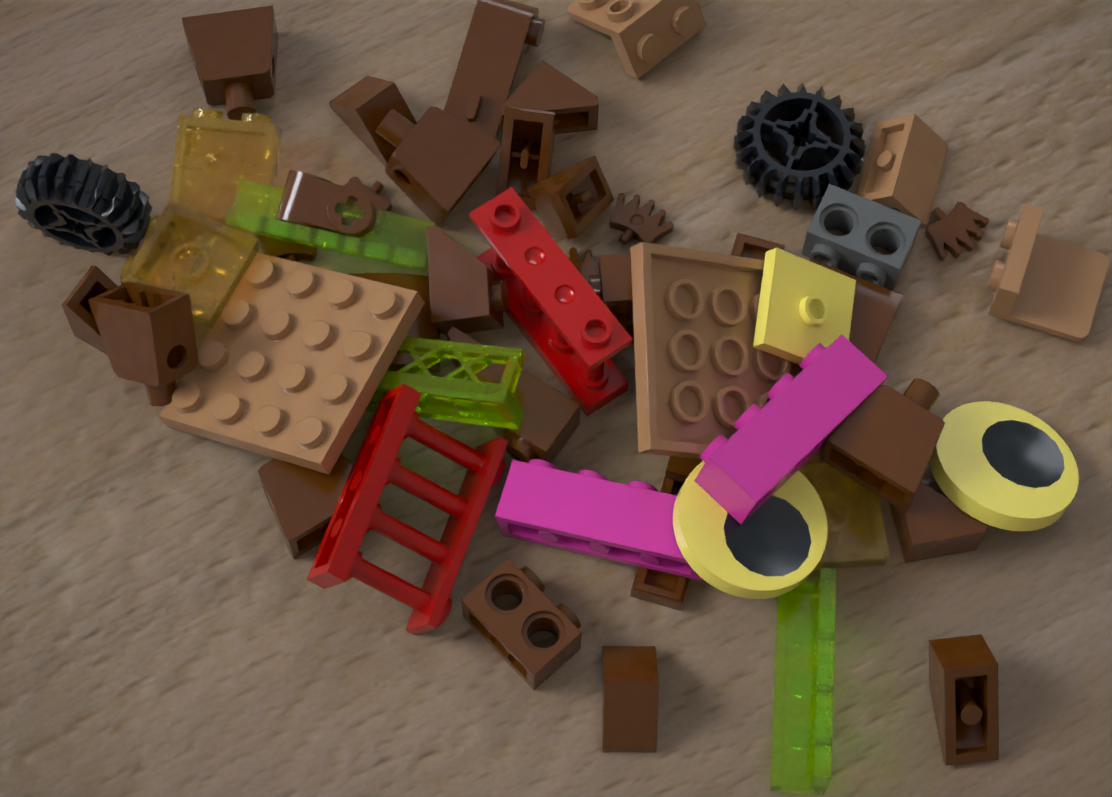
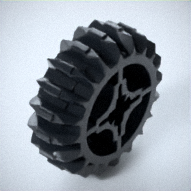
[733,82,866,211]
[14,153,152,256]

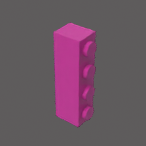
[694,334,888,525]
[495,459,703,581]

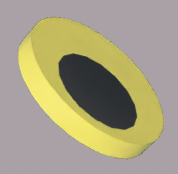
[929,401,1079,531]
[673,461,828,599]

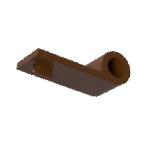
[444,0,545,139]

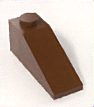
[447,326,580,463]

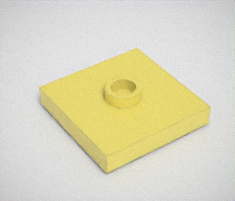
[753,247,856,365]

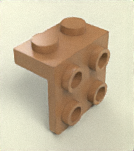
[567,0,707,79]
[987,203,1109,342]

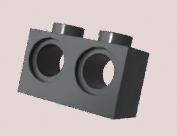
[802,184,922,291]

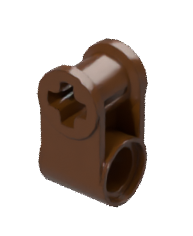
[276,170,377,239]

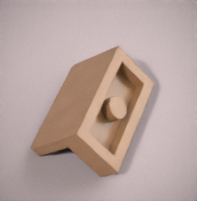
[856,114,948,226]

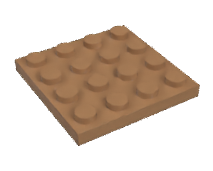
[630,242,821,469]
[159,252,425,474]

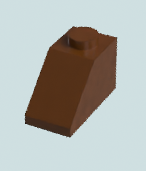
[426,225,509,336]
[929,634,999,766]

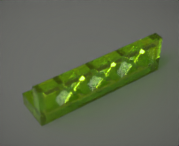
[225,179,436,272]
[365,337,526,429]
[770,568,836,795]

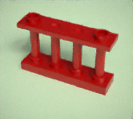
[469,187,633,417]
[306,384,509,635]

